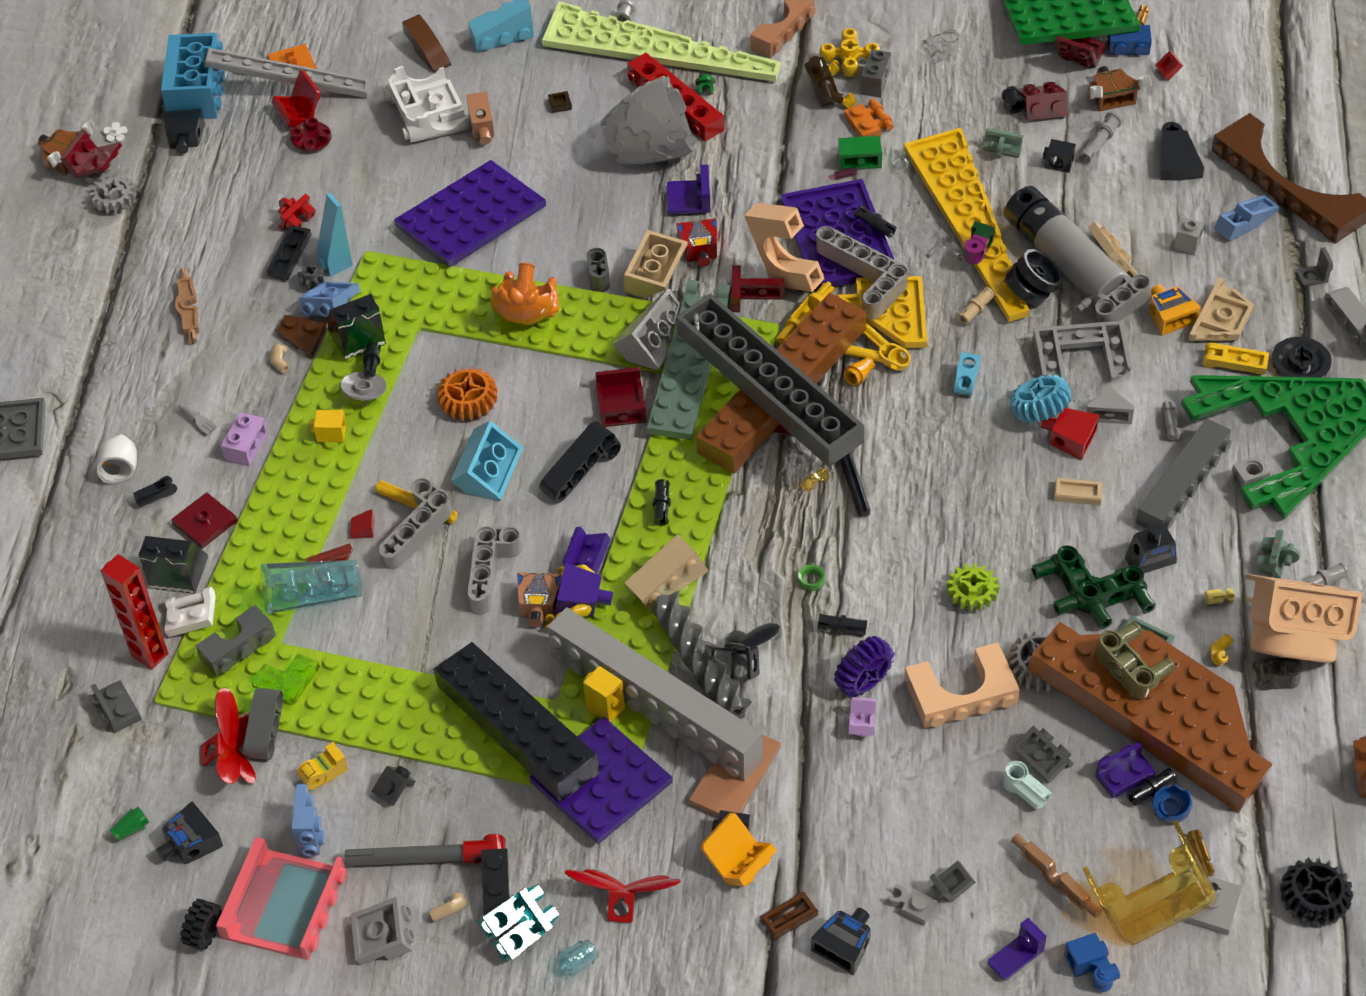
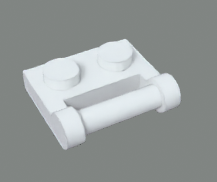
[165,587,216,637]

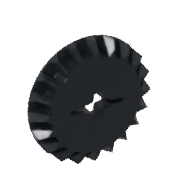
[1271,337,1332,378]

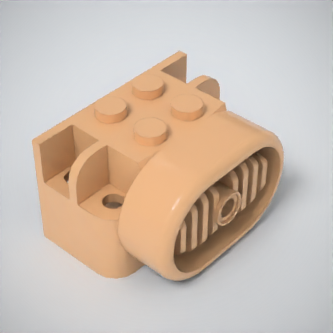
[1245,574,1363,663]

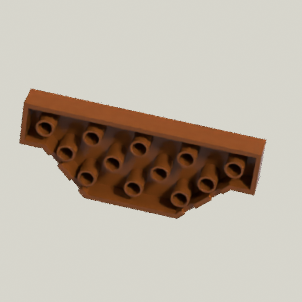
[1027,622,1273,813]

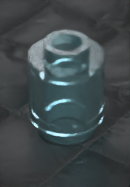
[557,939,599,977]

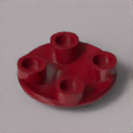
[290,117,332,151]

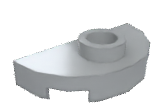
[85,156,120,184]

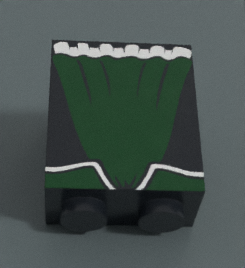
[328,294,386,360]
[138,536,208,594]

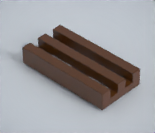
[760,891,818,940]

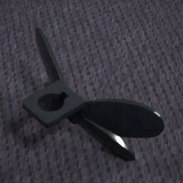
[706,623,780,679]

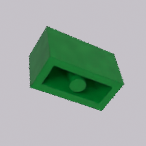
[838,135,882,171]

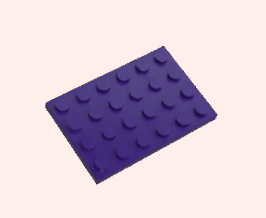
[394,160,546,267]
[781,179,894,290]

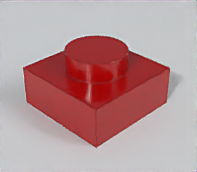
[1155,50,1183,80]

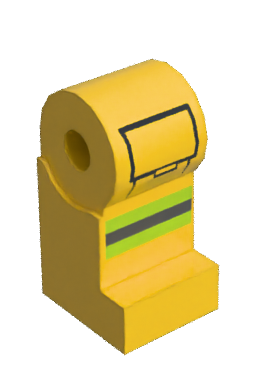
[296,742,348,790]

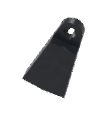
[1160,122,1204,181]

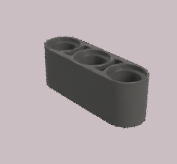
[243,688,284,760]

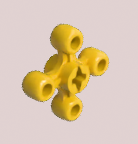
[819,28,880,77]

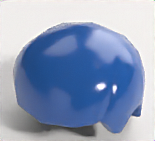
[1152,784,1192,823]

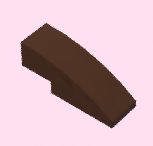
[402,14,451,73]

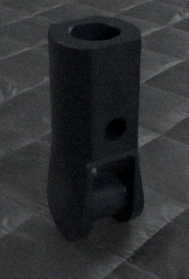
[133,476,177,508]

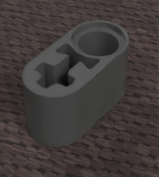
[587,248,610,292]

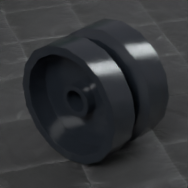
[1005,249,1063,306]

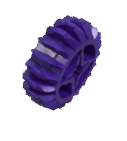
[834,636,895,697]

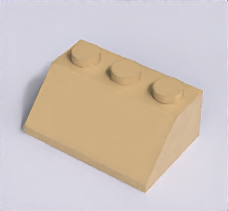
[624,230,688,298]

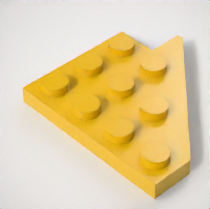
[838,276,927,348]

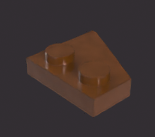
[277,315,327,359]

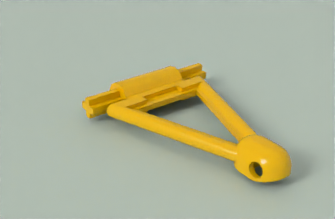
[776,281,911,371]

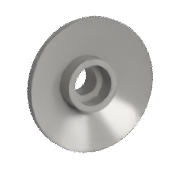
[341,371,386,400]

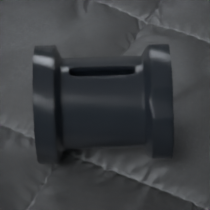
[1001,86,1025,114]

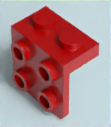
[271,71,320,127]

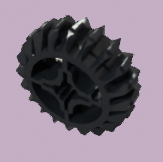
[1280,857,1353,927]

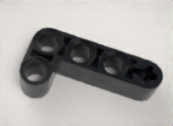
[539,421,621,503]

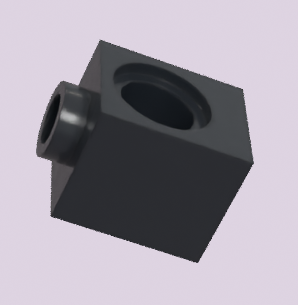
[1043,139,1076,173]

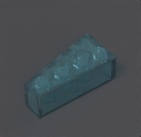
[261,560,362,614]

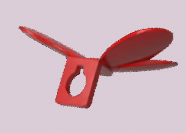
[201,688,256,784]
[565,869,681,923]

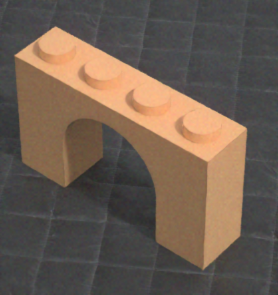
[744,203,825,292]
[904,643,1020,728]

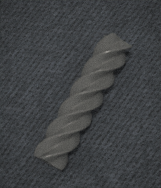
[651,591,752,719]

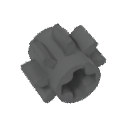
[298,264,325,291]

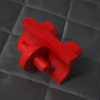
[278,193,316,231]

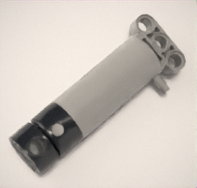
[1004,186,1151,323]

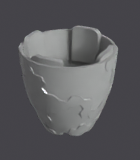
[601,76,698,165]

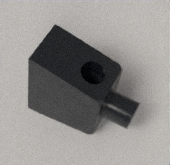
[162,109,205,154]

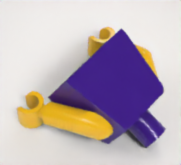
[545,563,613,631]

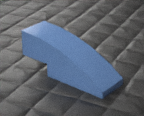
[1214,195,1280,241]

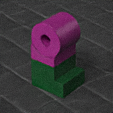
[964,221,995,265]

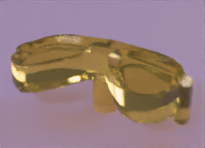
[800,468,830,491]

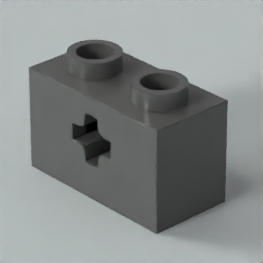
[861,49,891,98]

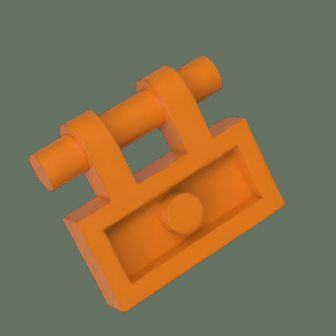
[844,99,894,137]

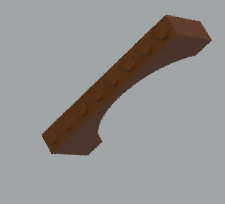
[1211,113,1366,244]

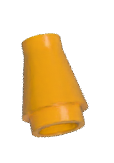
[843,357,875,386]

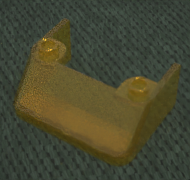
[1082,820,1217,945]

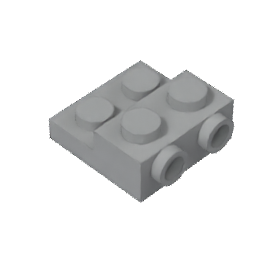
[351,897,415,965]

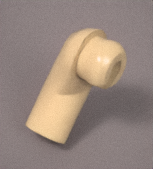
[270,344,290,374]
[430,892,467,922]

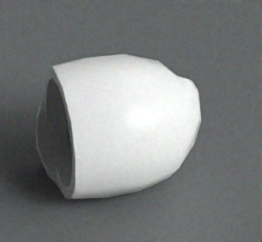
[97,434,137,484]

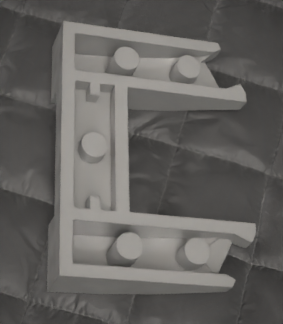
[1032,321,1132,382]

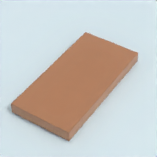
[689,735,781,817]

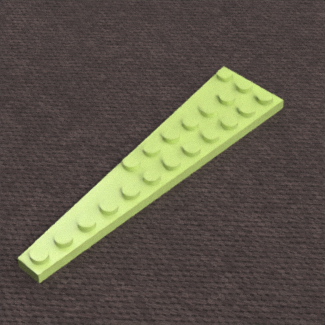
[542,1,781,82]

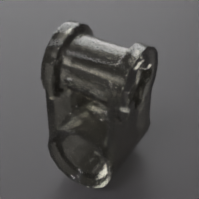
[1252,657,1303,691]

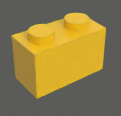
[583,666,625,723]

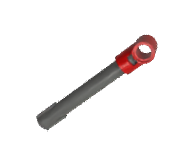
[344,834,506,866]

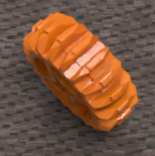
[437,366,498,422]

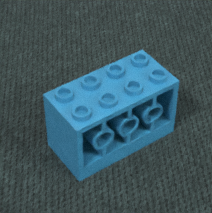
[161,33,225,119]

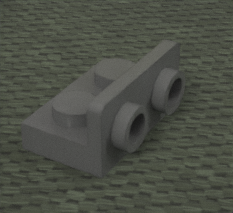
[90,680,142,733]
[1013,725,1074,782]

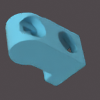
[954,352,981,396]

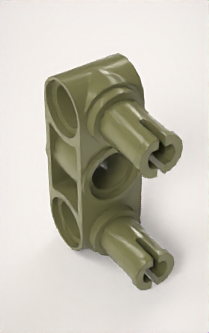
[1095,621,1175,699]

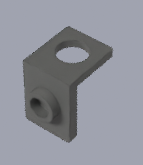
[1296,247,1333,287]

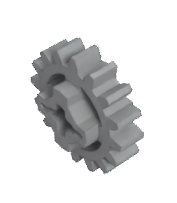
[89,174,137,213]

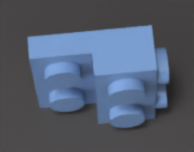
[298,281,360,317]
[291,784,325,857]

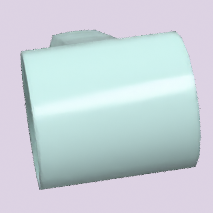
[1002,761,1052,810]

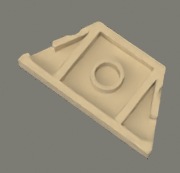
[1088,221,1139,278]
[1188,277,1254,341]

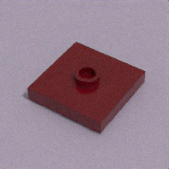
[171,492,238,549]

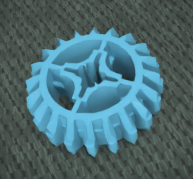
[1010,374,1072,423]

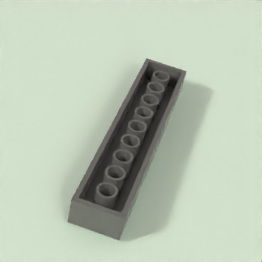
[676,293,864,467]

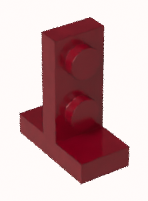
[731,265,784,312]

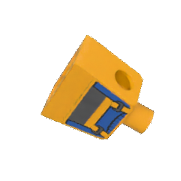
[1149,284,1201,336]

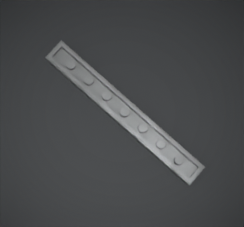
[205,48,370,99]

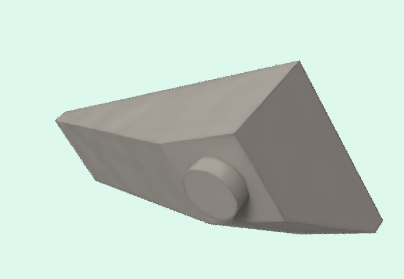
[614,288,682,370]

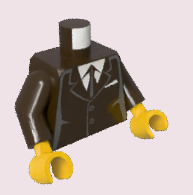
[804,56,858,108]

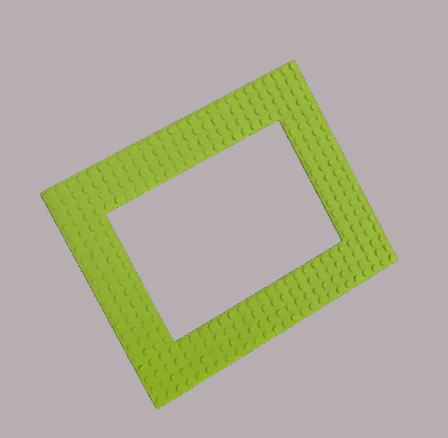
[155,251,780,787]

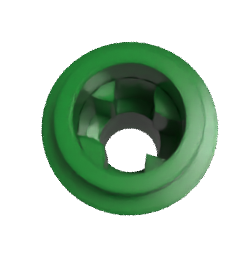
[110,806,150,842]

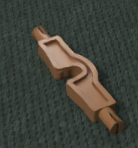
[175,268,199,345]
[1011,833,1102,918]

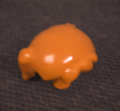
[490,262,559,325]

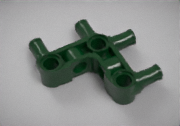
[1031,545,1156,629]

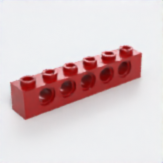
[627,52,724,142]
[100,554,169,670]

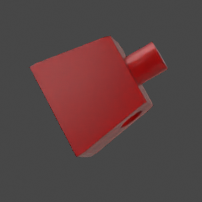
[1041,408,1100,460]

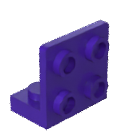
[667,164,711,214]

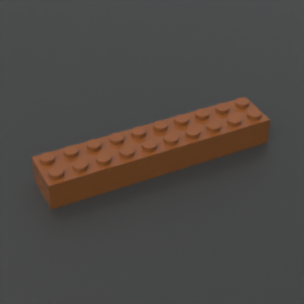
[696,293,866,474]

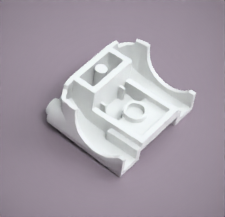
[383,66,470,143]

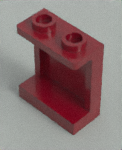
[595,367,647,427]

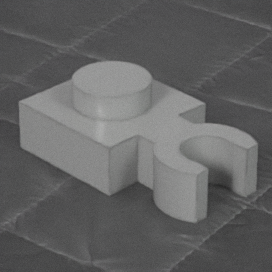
[887,884,937,926]

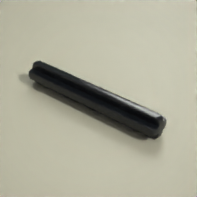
[840,452,871,517]

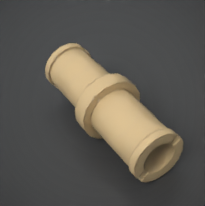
[957,287,995,325]

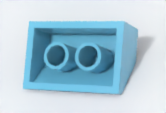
[451,421,523,501]

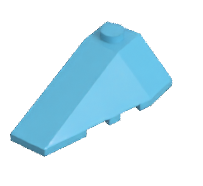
[317,193,353,277]

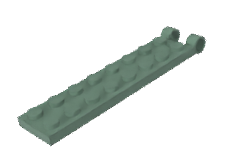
[647,280,732,440]

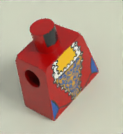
[676,218,718,267]

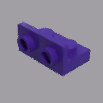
[563,526,611,574]
[1095,742,1156,799]

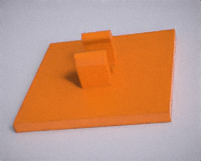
[268,44,317,69]

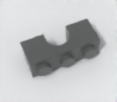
[195,605,276,677]

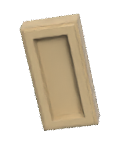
[1054,478,1103,505]

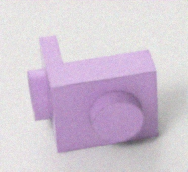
[849,697,876,736]

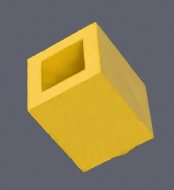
[311,410,347,442]

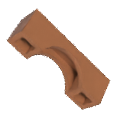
[750,0,816,59]

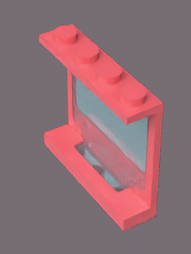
[216,837,347,960]

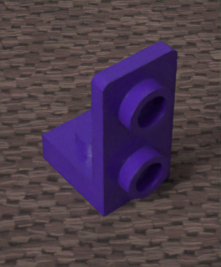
[988,918,1047,981]

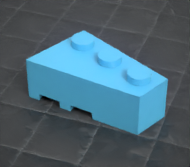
[468,0,534,52]

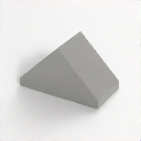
[1087,388,1134,424]

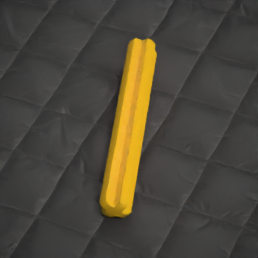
[375,480,458,524]

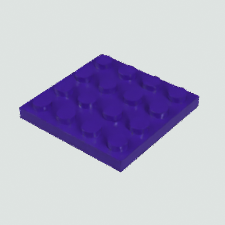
[529,717,673,845]

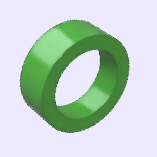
[798,564,825,591]

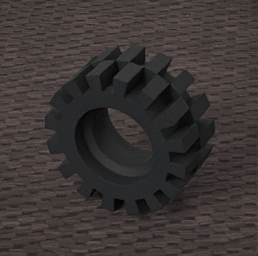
[180,898,222,950]

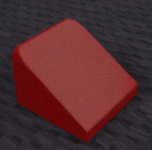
[350,509,375,539]

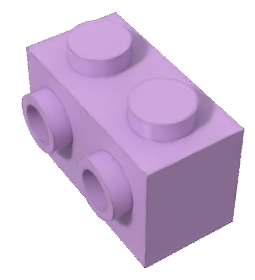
[220,412,268,466]

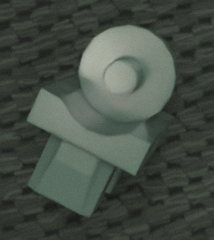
[983,128,1024,157]
[1258,530,1300,579]

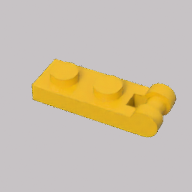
[1202,343,1269,375]

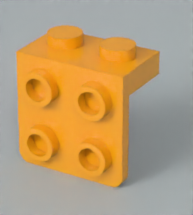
[700,813,777,887]

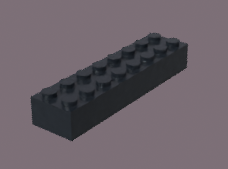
[433,642,600,802]

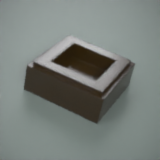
[548,91,572,113]

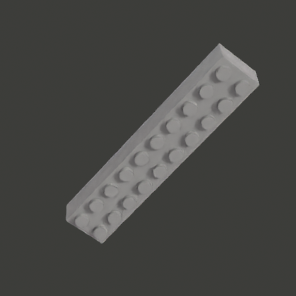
[548,607,763,781]

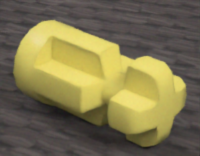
[1204,588,1235,605]

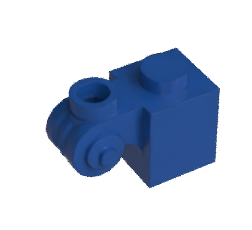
[1064,932,1120,992]

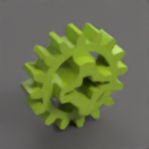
[947,563,1000,612]

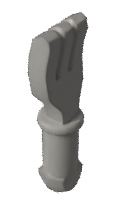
[179,401,217,435]

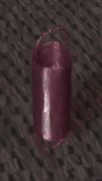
[829,167,863,179]

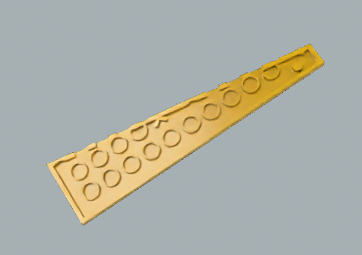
[903,127,1029,322]

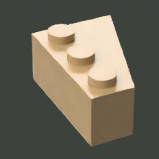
[625,534,709,610]

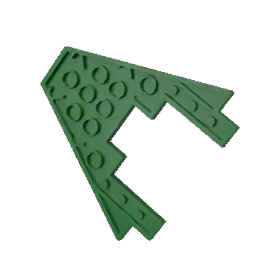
[1181,375,1366,520]

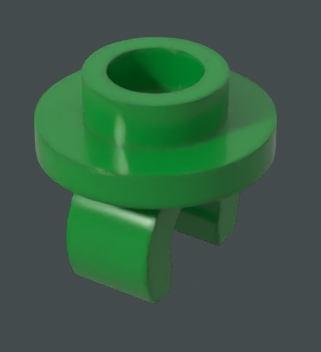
[695,74,716,95]

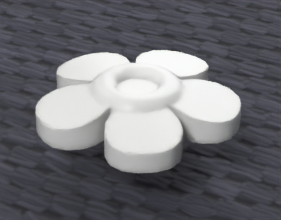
[104,122,128,142]

